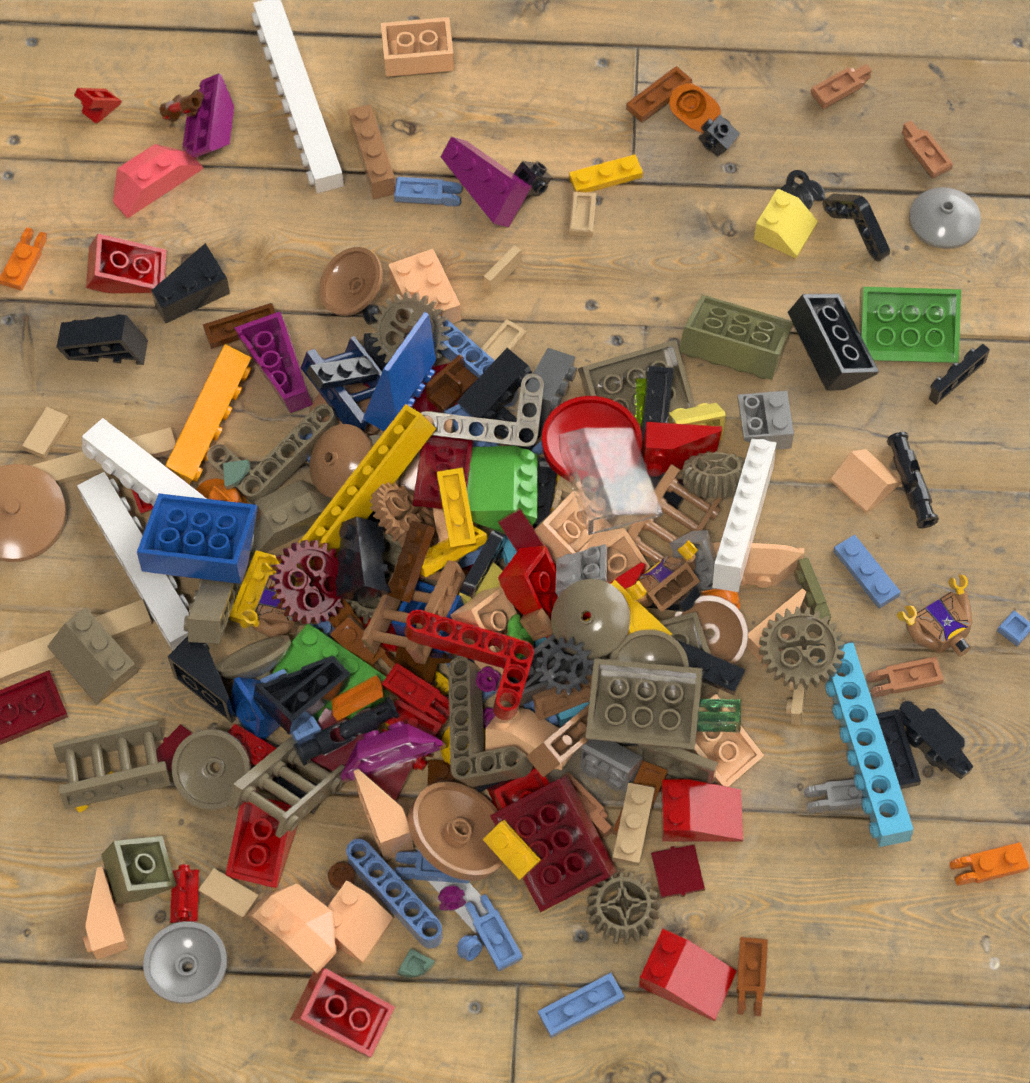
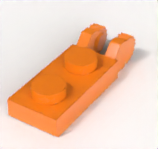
[0,228,47,291]
[949,842,1030,885]

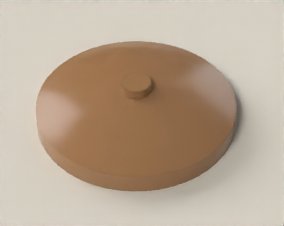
[0,464,66,562]
[408,782,503,881]

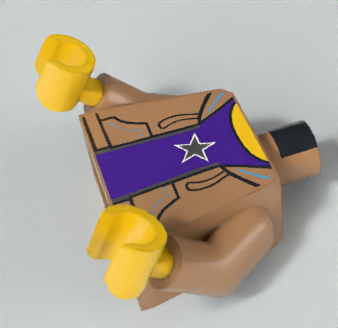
[626,540,700,612]
[240,555,311,637]
[897,574,972,657]

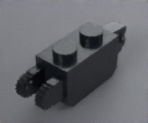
[899,700,974,780]

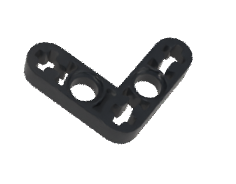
[822,194,890,261]
[460,530,506,598]

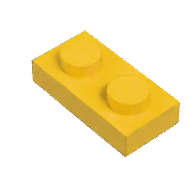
[483,820,541,880]

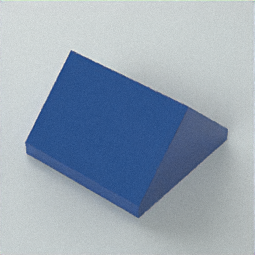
[230,677,280,741]

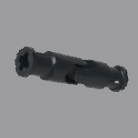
[887,431,939,529]
[293,696,399,766]

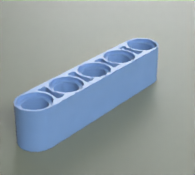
[439,316,518,407]
[346,839,443,949]

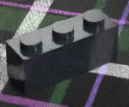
[457,347,533,427]

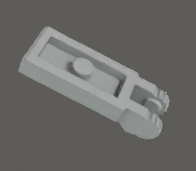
[804,779,881,813]

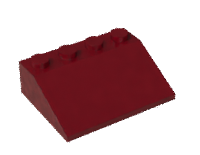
[490,775,618,913]

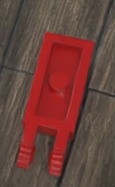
[382,663,449,725]

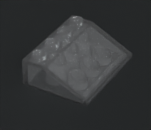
[559,428,662,535]

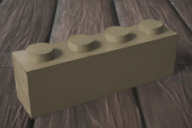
[184,579,238,644]

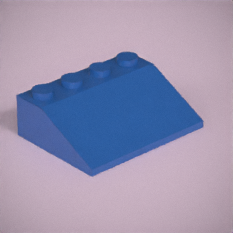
[363,312,436,431]
[137,493,258,584]

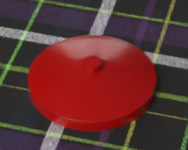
[541,396,642,487]

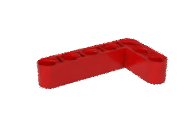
[404,610,534,721]

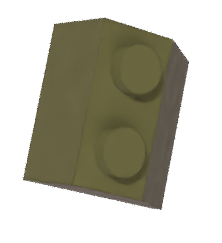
[101,836,176,904]

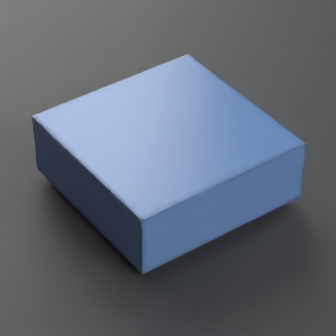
[997,610,1030,647]

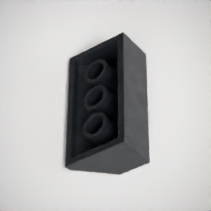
[787,294,879,391]

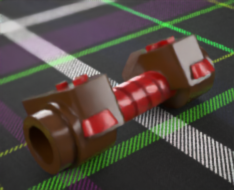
[159,89,204,122]

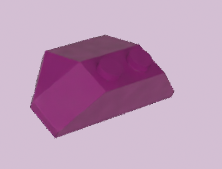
[182,73,234,158]
[340,722,447,782]

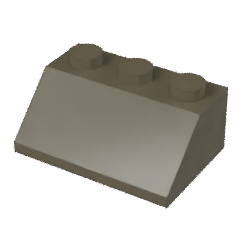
[47,607,138,705]

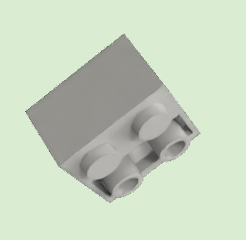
[737,391,794,450]
[670,530,717,590]
[555,544,607,596]
[580,740,643,792]

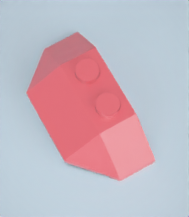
[113,144,203,219]

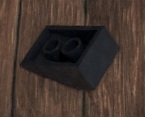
[167,636,235,723]

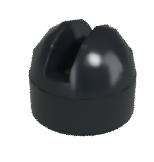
[362,304,382,325]

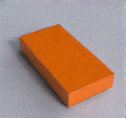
[331,675,383,721]

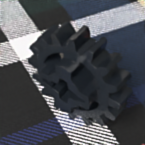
[536,637,594,695]

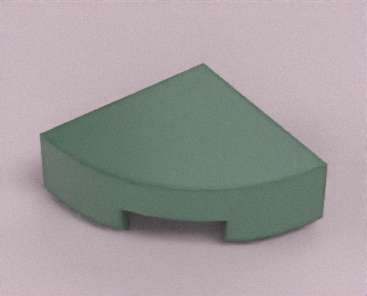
[223,459,250,490]
[397,948,435,978]

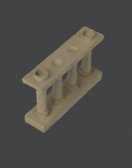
[53,720,171,810]
[227,736,345,838]

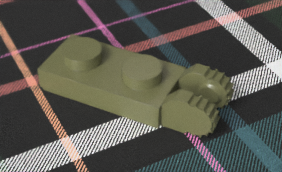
[794,557,831,625]

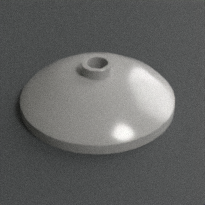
[909,187,981,249]
[143,922,227,1004]

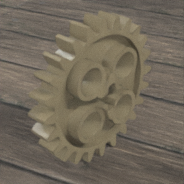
[371,292,450,364]
[759,607,845,690]

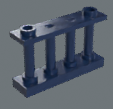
[301,336,382,431]

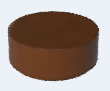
[328,862,355,891]

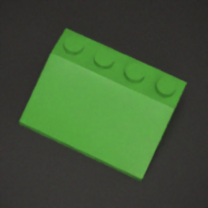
[859,287,961,363]
[467,446,537,533]
[272,624,391,722]

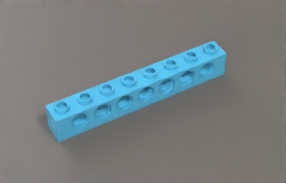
[818,643,914,847]

